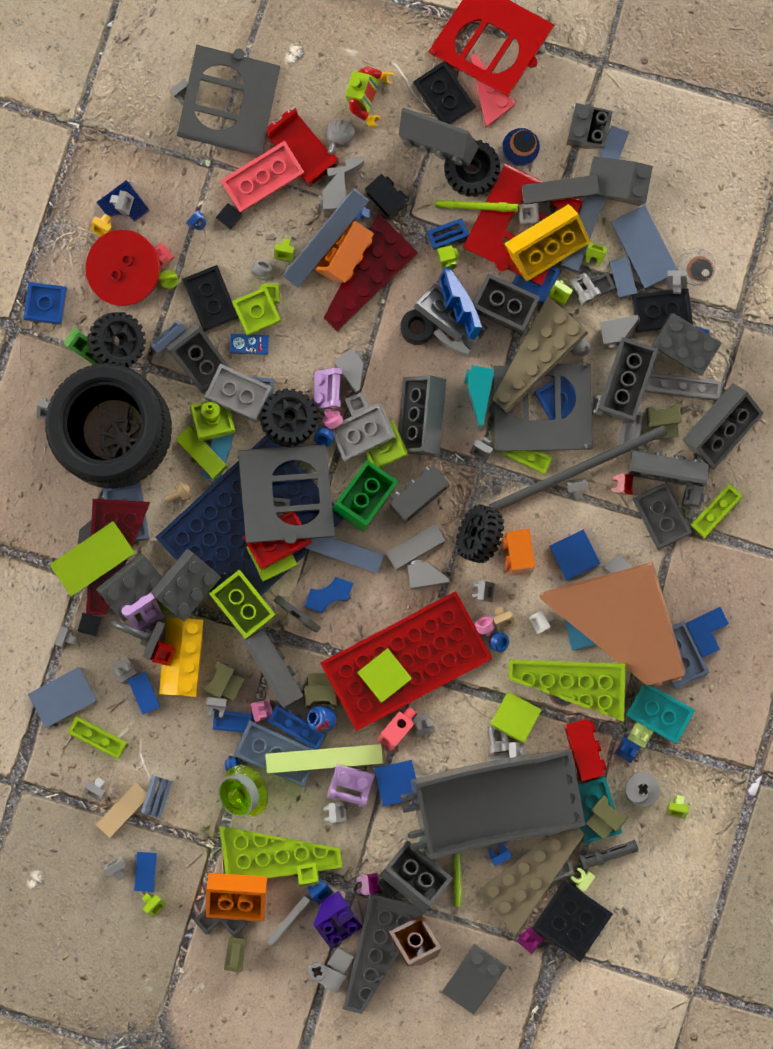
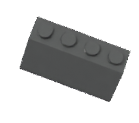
[399,107,479,166]
[598,337,658,424]
[399,375,446,455]
[683,383,764,470]
[628,449,709,489]
[243,630,304,709]

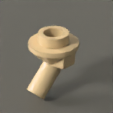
[165,482,191,503]

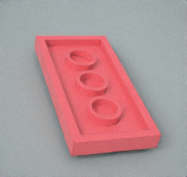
[220,141,305,213]

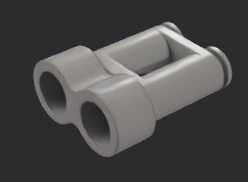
[570,273,601,306]
[488,726,512,754]

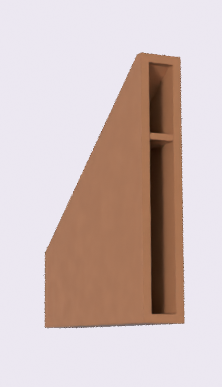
[539,562,686,687]

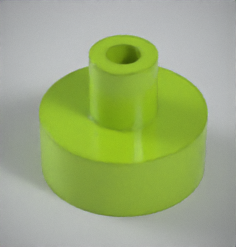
[201,401,220,422]

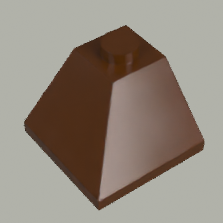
[388,916,442,966]

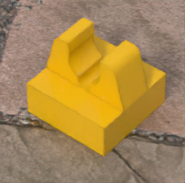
[91,214,112,236]

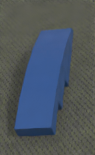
[439,267,482,339]

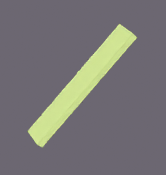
[265,744,383,773]

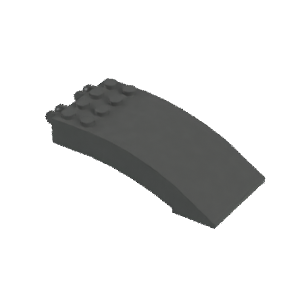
[400,750,585,860]

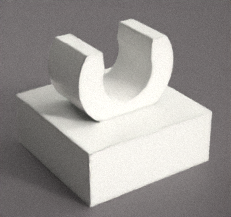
[529,610,554,634]

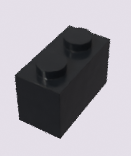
[365,174,407,220]

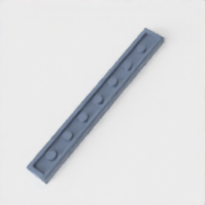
[560,125,629,272]

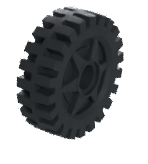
[444,139,500,197]
[88,312,146,367]
[260,388,318,447]
[456,504,504,563]

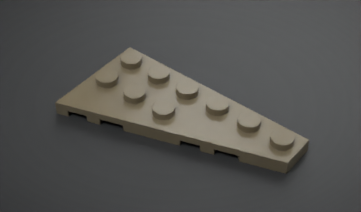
[493,296,588,413]
[480,827,584,936]

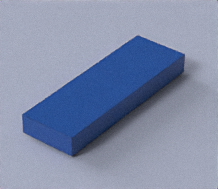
[267,705,327,749]

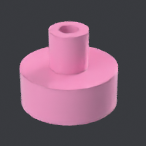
[322,409,343,429]
[475,616,495,636]

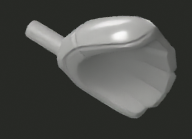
[327,120,355,155]

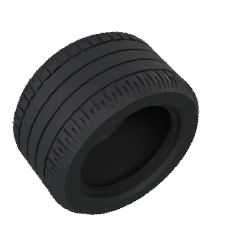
[45,363,172,489]

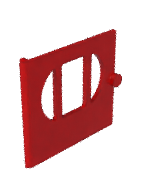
[428,0,555,97]
[463,163,583,286]

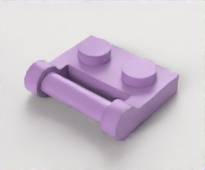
[314,368,342,410]
[122,593,164,631]
[327,764,374,808]

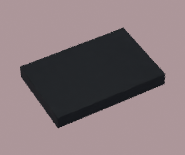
[413,61,476,125]
[182,265,239,332]
[632,288,693,333]

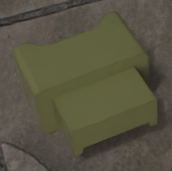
[645,403,682,440]
[203,661,245,701]
[304,673,338,708]
[585,795,629,839]
[224,936,247,972]

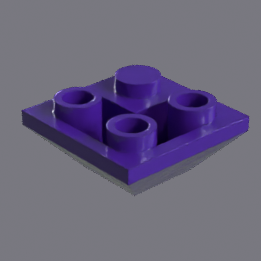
[313,891,363,949]

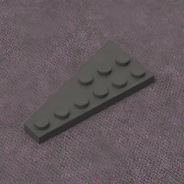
[343,894,424,1014]

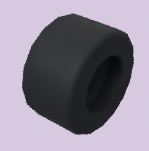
[400,309,434,345]

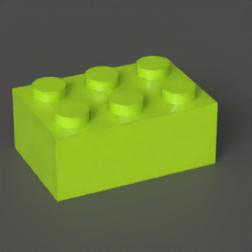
[209,570,277,639]

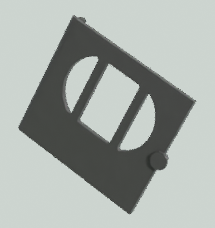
[176,44,280,157]
[489,362,593,452]
[238,444,335,544]

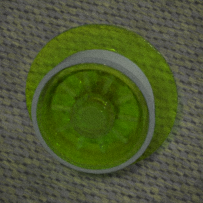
[218,765,268,817]

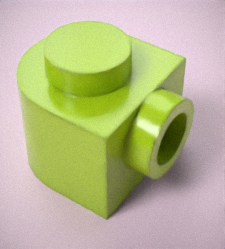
[437,245,459,271]

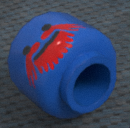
[307,706,336,732]

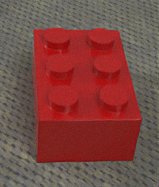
[564,718,607,782]

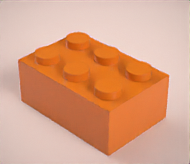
[314,221,374,283]
[501,528,535,575]
[206,873,267,922]

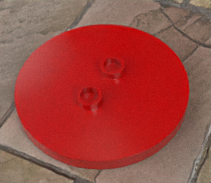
[85,230,160,306]

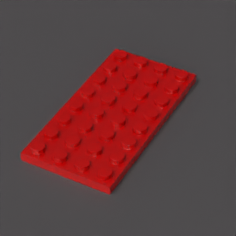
[320,591,492,731]

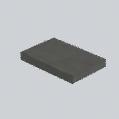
[632,482,692,550]

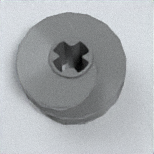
[625,772,660,807]

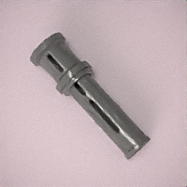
[579,840,639,871]

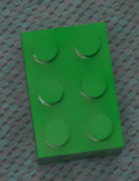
[332,460,399,532]

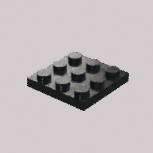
[532,880,613,962]

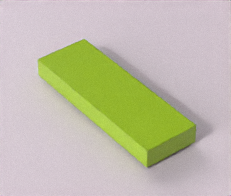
[176,426,228,480]
[493,447,553,475]
[690,484,743,538]
[67,716,128,760]

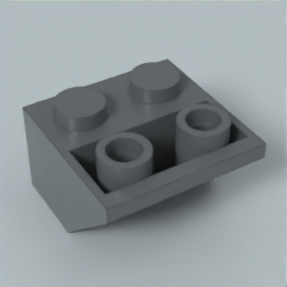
[566,103,613,149]

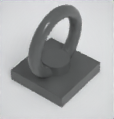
[110,620,165,660]

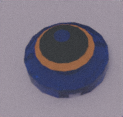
[502,128,540,166]

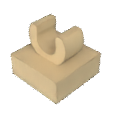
[493,606,515,631]

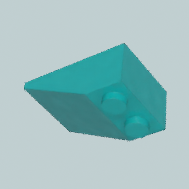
[464,365,494,431]

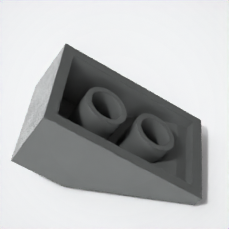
[589,156,653,206]
[166,322,230,394]
[441,944,507,1014]

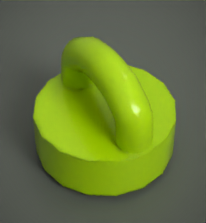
[159,270,179,290]

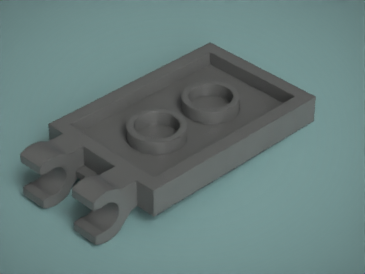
[413,283,488,349]

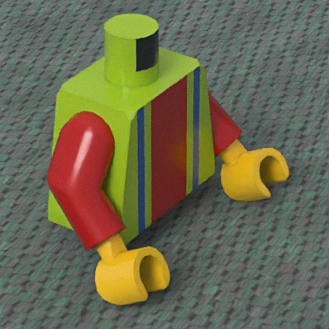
[345,66,395,127]

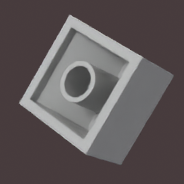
[319,170,346,218]

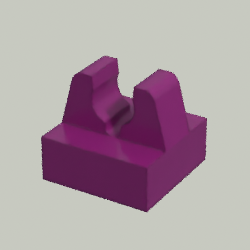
[356,873,380,895]
[517,927,544,954]

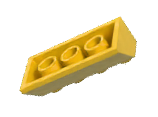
[504,204,591,282]
[159,618,205,698]

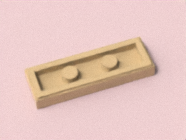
[96,782,147,838]

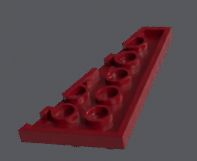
[324,213,418,332]
[86,498,151,615]

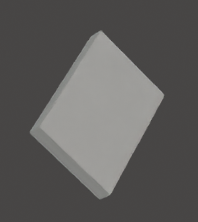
[204,364,272,422]
[330,403,396,462]

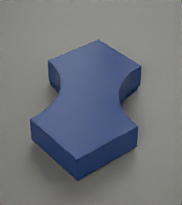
[304,577,354,613]

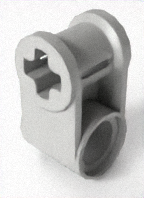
[308,962,346,993]

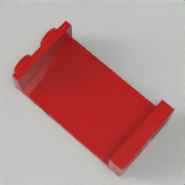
[266,108,339,187]

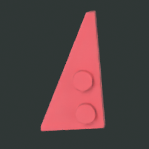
[471,53,515,127]

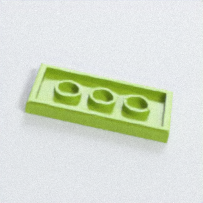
[49,521,135,596]

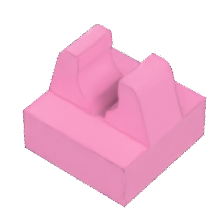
[251,699,273,723]

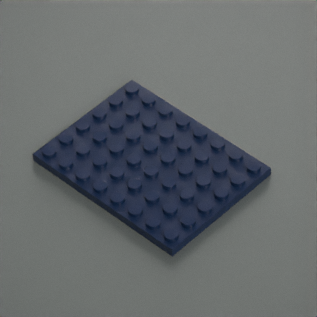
[155,436,344,600]

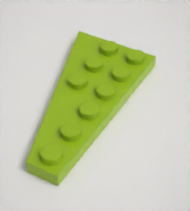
[509,659,626,722]
[219,826,343,878]

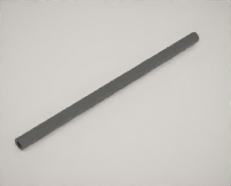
[489,425,667,511]

